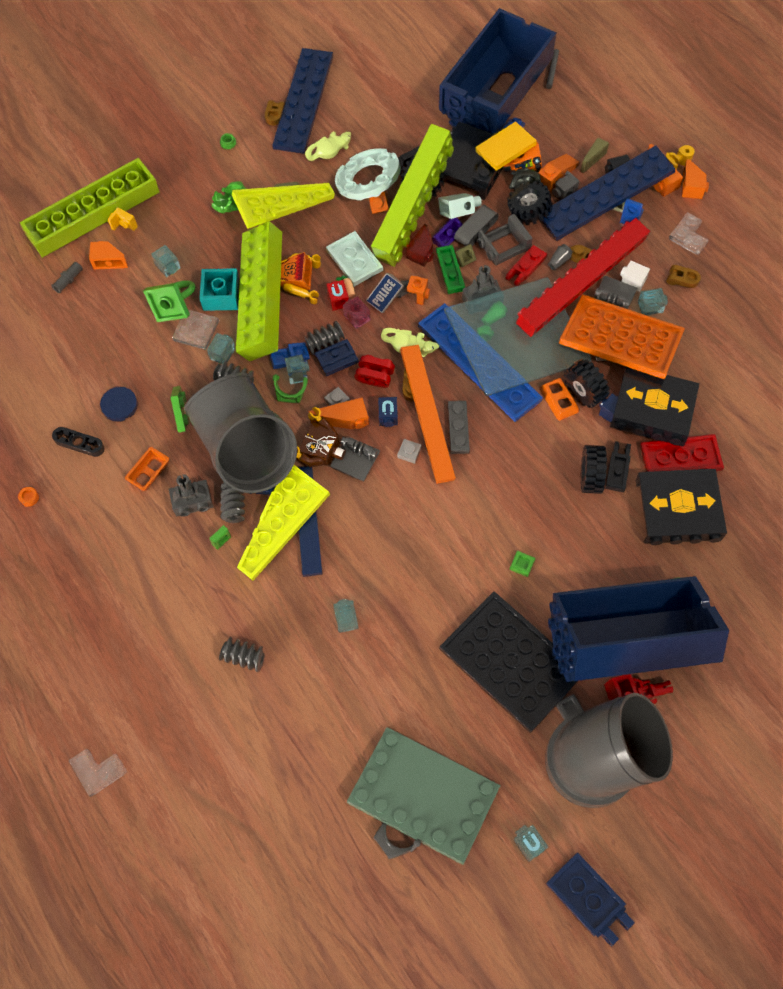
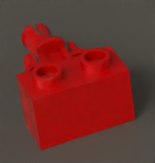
[604,674,673,704]

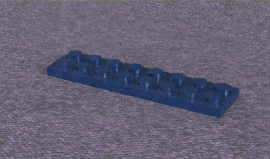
[272,48,333,154]
[542,145,675,241]

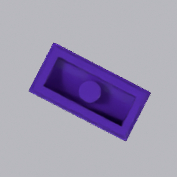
[429,217,463,247]

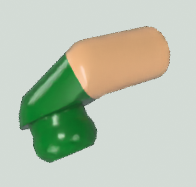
[336,275,355,297]

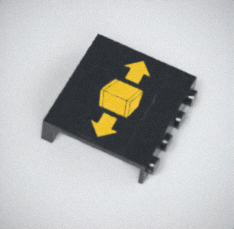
[610,367,700,447]
[635,469,727,545]

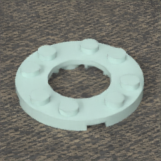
[335,148,401,201]

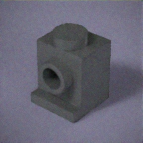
[552,171,580,200]

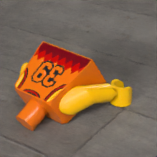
[280,252,321,304]

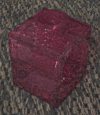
[343,296,370,329]

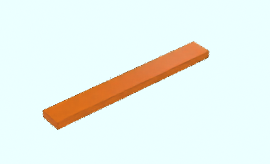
[400,345,456,484]

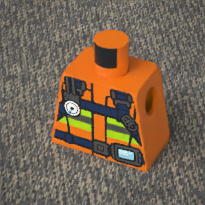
[504,142,542,172]

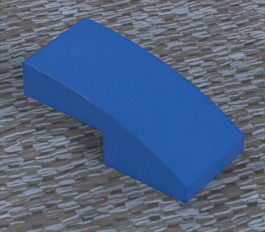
[269,342,310,369]

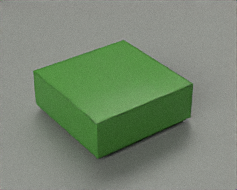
[209,525,231,550]
[509,551,535,577]

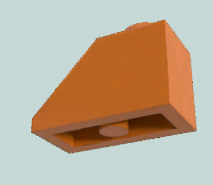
[682,159,709,199]
[89,241,128,269]

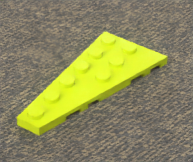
[232,183,335,229]
[237,465,330,581]

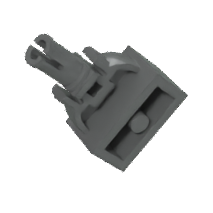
[462,265,504,315]
[169,474,214,517]

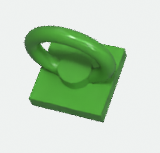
[143,280,196,322]

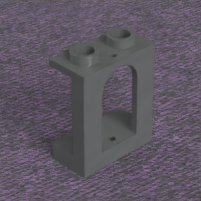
[477,214,533,265]

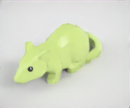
[305,131,351,161]
[381,328,440,357]

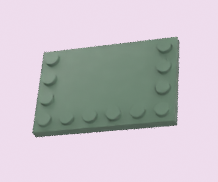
[347,727,501,865]

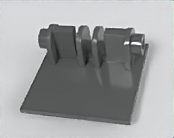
[594,276,637,309]
[330,436,380,482]

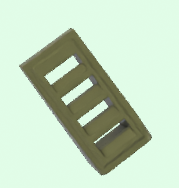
[581,138,609,173]

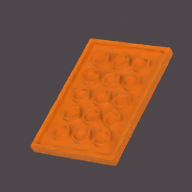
[559,294,685,380]

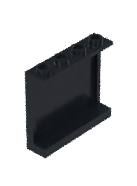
[443,122,504,200]

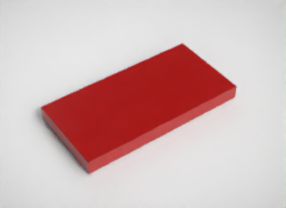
[640,434,724,472]

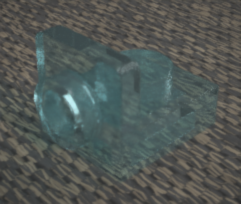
[333,599,359,633]

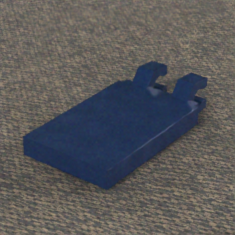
[546,852,635,947]

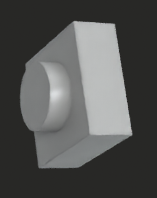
[324,387,350,406]
[397,439,421,464]

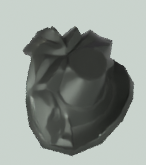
[509,168,541,189]

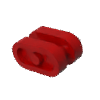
[354,355,395,388]

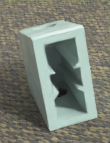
[438,193,481,219]

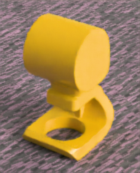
[665,145,695,170]

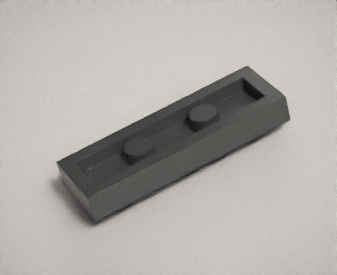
[448,401,470,454]

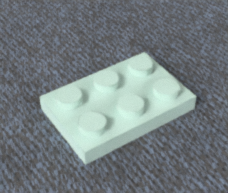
[326,231,383,286]

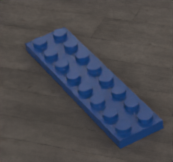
[418,303,543,422]

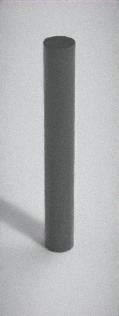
[546,49,559,89]

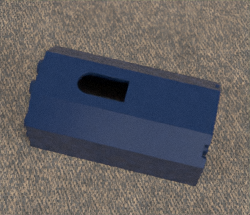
[439,8,556,135]
[548,576,729,682]

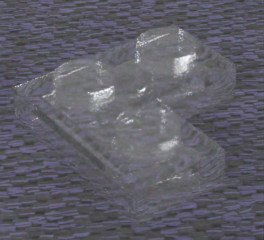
[669,212,709,255]
[69,749,127,797]

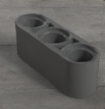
[454,205,499,246]

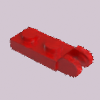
[505,245,547,287]

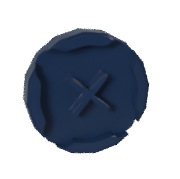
[100,387,138,422]

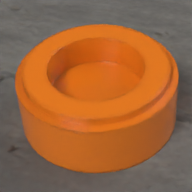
[18,487,39,507]

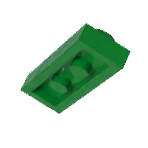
[436,245,465,294]

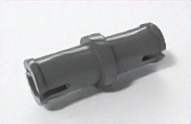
[52,262,83,293]

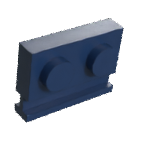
[315,339,359,377]

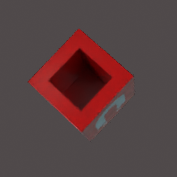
[326,280,349,311]

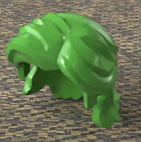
[212,181,247,213]

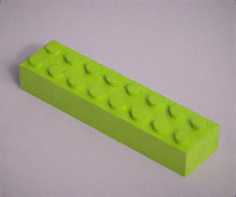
[371,124,454,267]
[19,158,160,258]
[236,221,282,361]

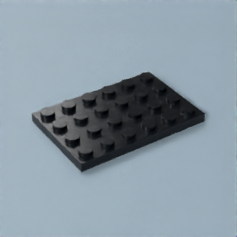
[439,591,578,733]

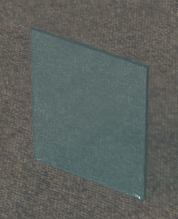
[444,277,592,396]

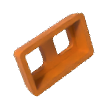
[540,378,579,421]
[125,447,169,491]

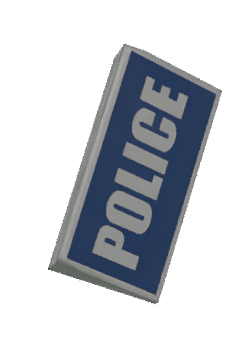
[366,273,404,313]

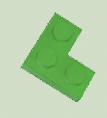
[170,386,189,432]

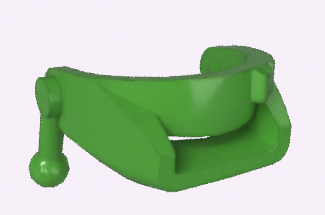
[273,374,308,403]

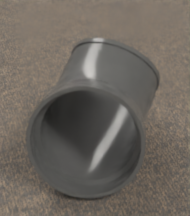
[184,372,297,493]
[545,693,673,808]

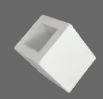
[620,261,650,292]

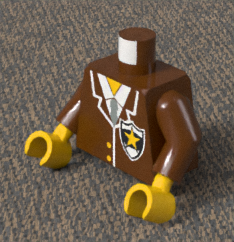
[296,407,346,467]

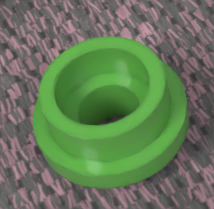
[220,133,236,149]

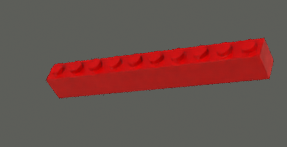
[516,218,651,337]

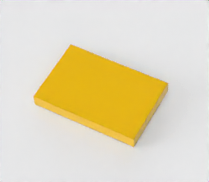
[475,121,537,171]

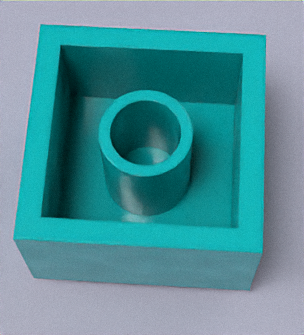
[200,268,240,311]

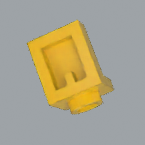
[108,208,138,231]

